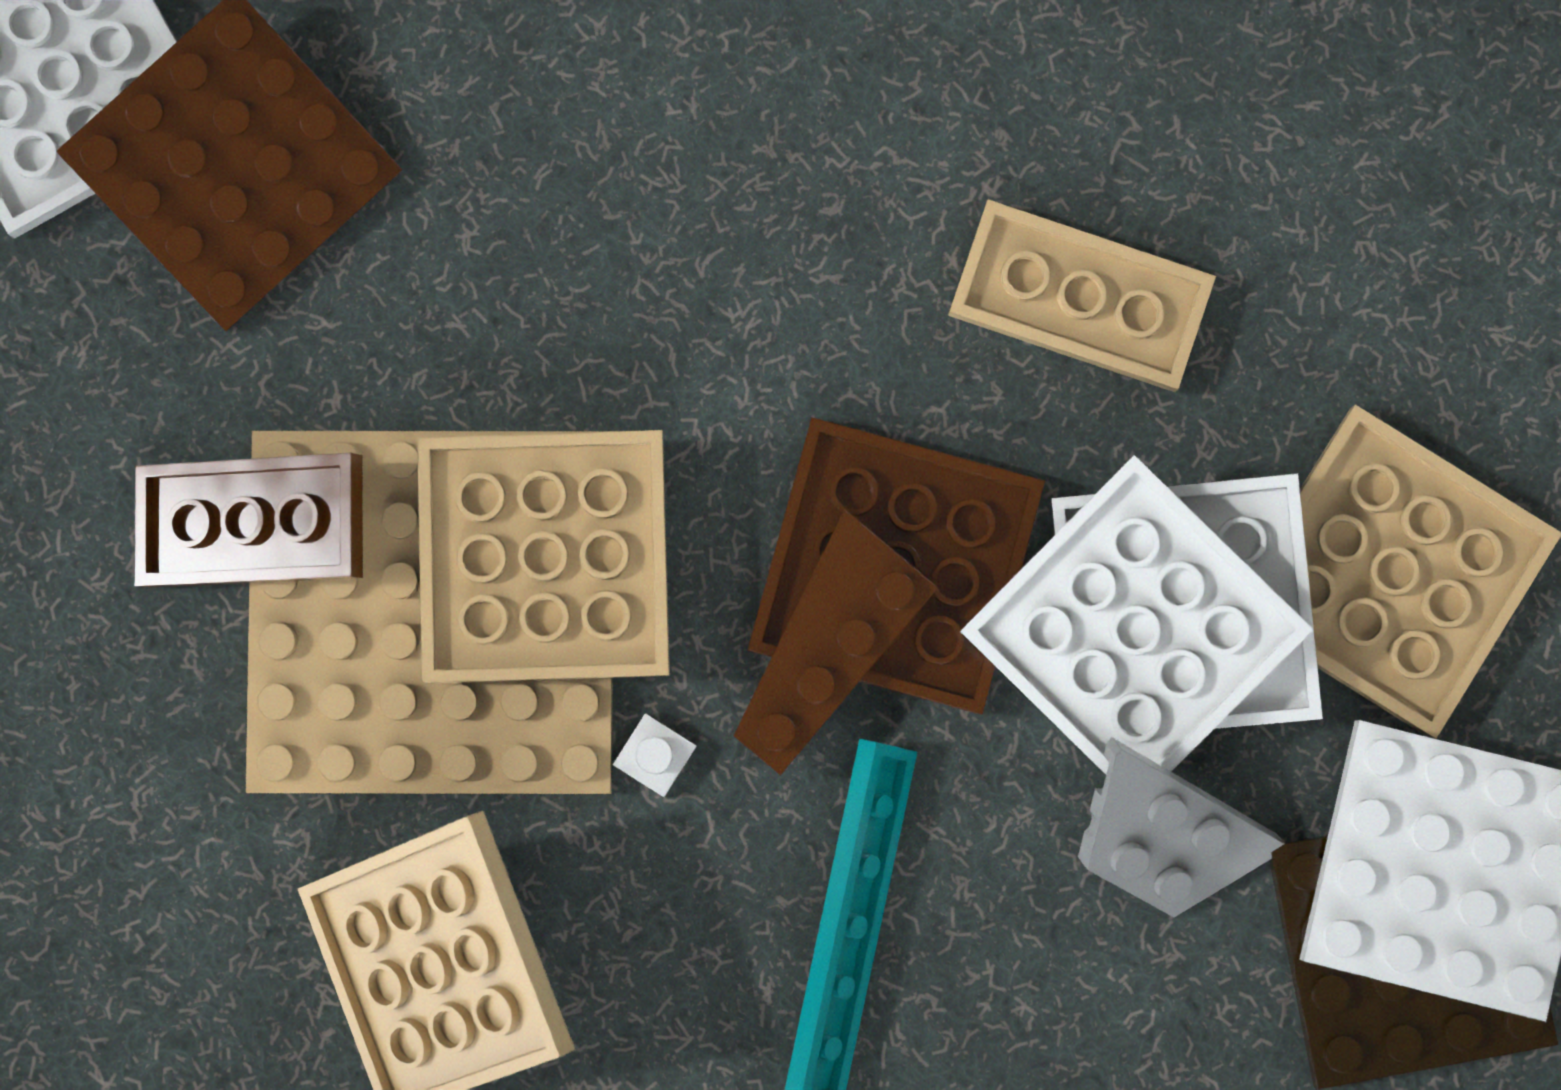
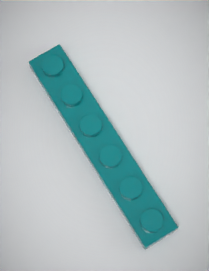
[785,739,918,1090]

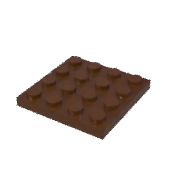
[56,0,402,331]
[747,417,1045,715]

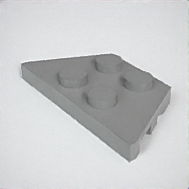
[1078,737,1285,917]

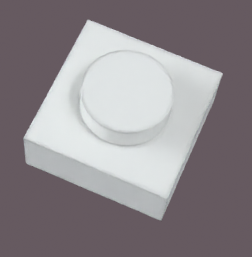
[613,713,697,797]

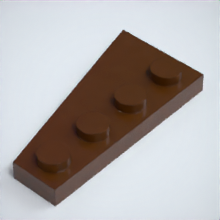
[733,509,938,775]

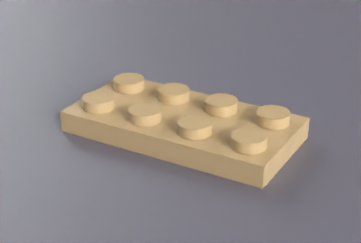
[948,199,1216,392]

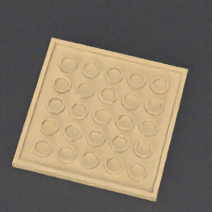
[246,431,613,794]

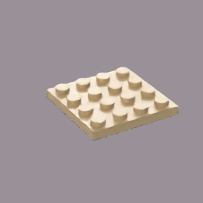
[1300,404,1561,739]
[417,430,670,683]
[298,811,575,1090]

